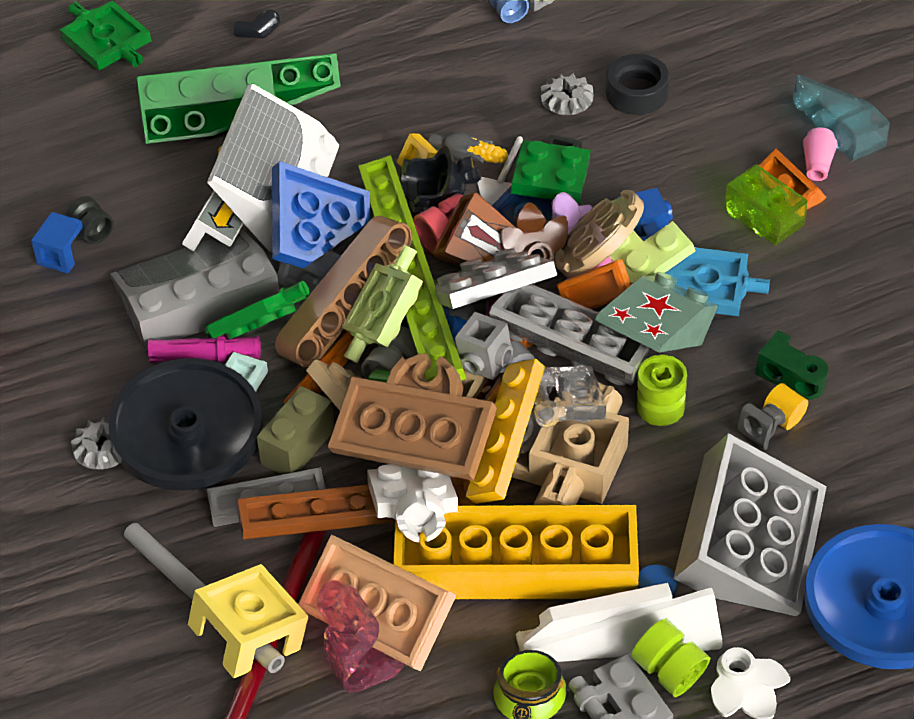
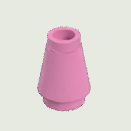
[803,128,837,181]

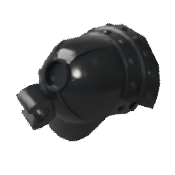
[399,146,481,217]

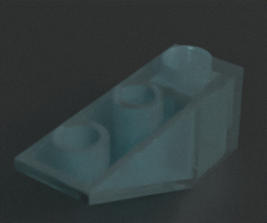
[793,75,890,162]

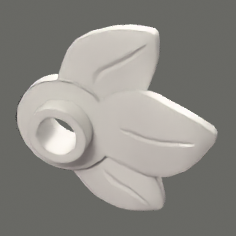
[711,647,790,719]

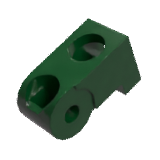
[755,330,828,400]

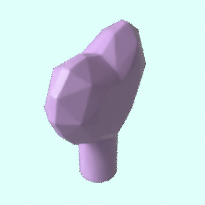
[551,192,592,234]

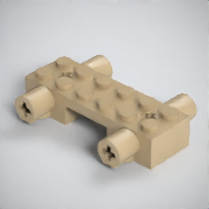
[399,342,629,505]

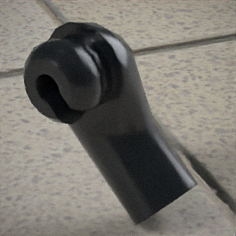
[234,9,280,39]

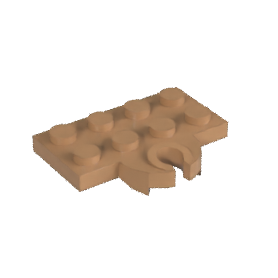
[328,353,497,481]

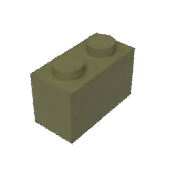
[257,386,335,475]

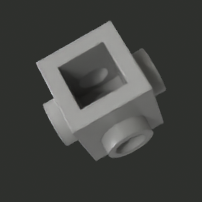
[455,312,513,380]

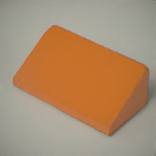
[751,148,827,215]

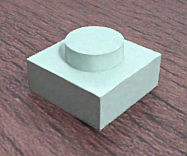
[225,352,268,392]

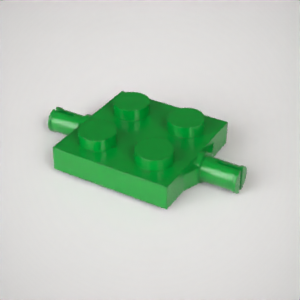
[60,0,151,71]
[205,281,309,340]

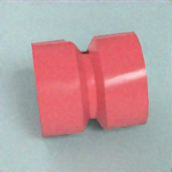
[413,193,463,255]

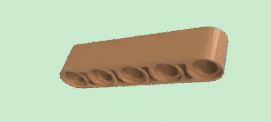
[275,216,412,367]

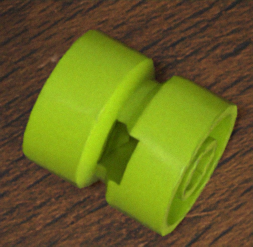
[636,355,687,426]
[631,618,711,697]

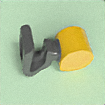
[737,383,808,450]

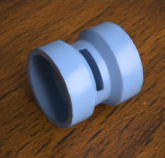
[488,0,529,23]

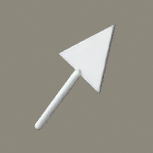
[477,136,523,206]

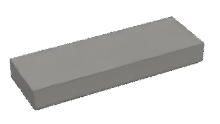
[207,467,326,527]

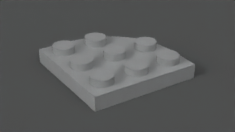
[435,248,557,309]

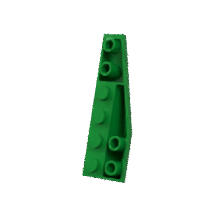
[135,53,341,144]

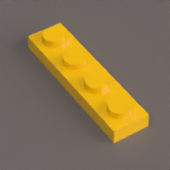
[466,358,545,504]

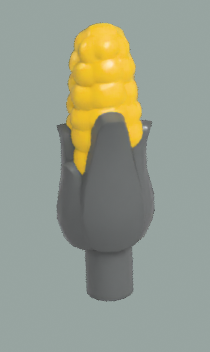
[429,132,508,164]

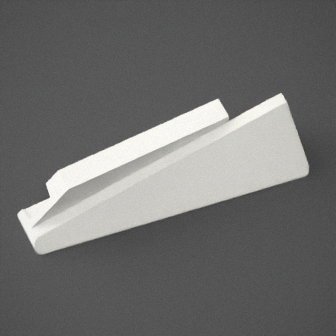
[516,583,722,662]

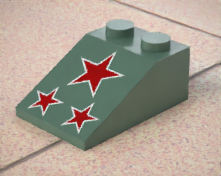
[595,272,718,353]

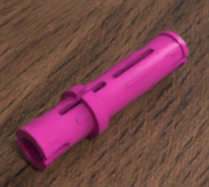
[148,334,261,364]

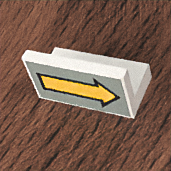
[182,191,244,251]

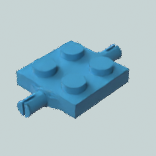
[665,247,770,316]

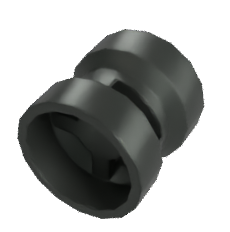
[66,196,114,244]

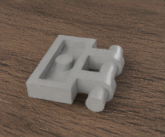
[569,653,673,719]

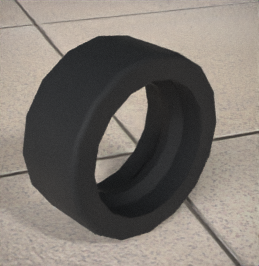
[606,54,670,115]

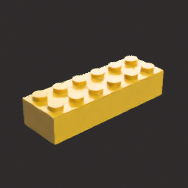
[394,505,639,599]

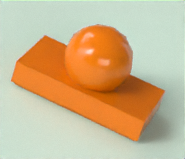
[556,259,631,310]

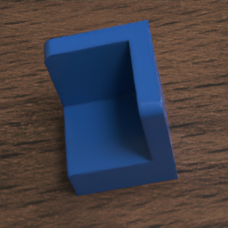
[31,212,83,274]

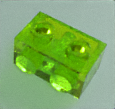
[725,164,808,246]

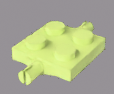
[341,245,423,364]

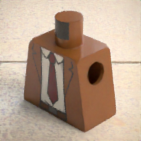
[432,192,515,267]

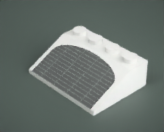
[207,84,339,253]

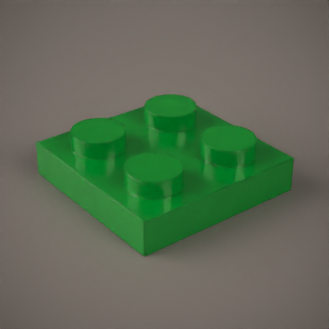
[511,140,591,204]

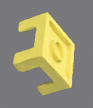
[188,564,308,678]

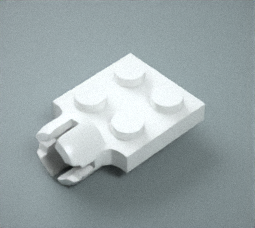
[367,464,458,542]

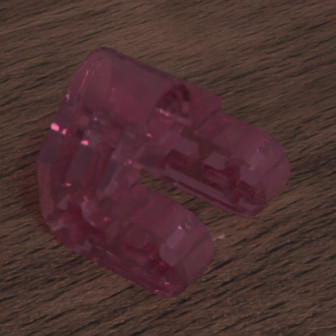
[317,580,406,693]

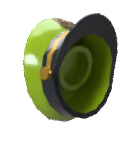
[493,650,566,719]

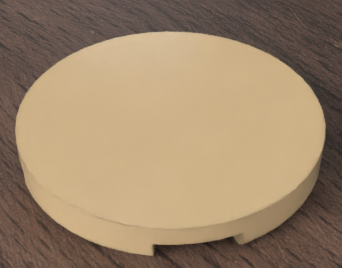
[555,190,644,278]

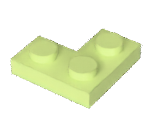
[609,221,696,285]

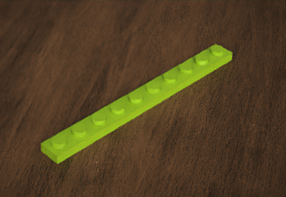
[359,155,466,382]

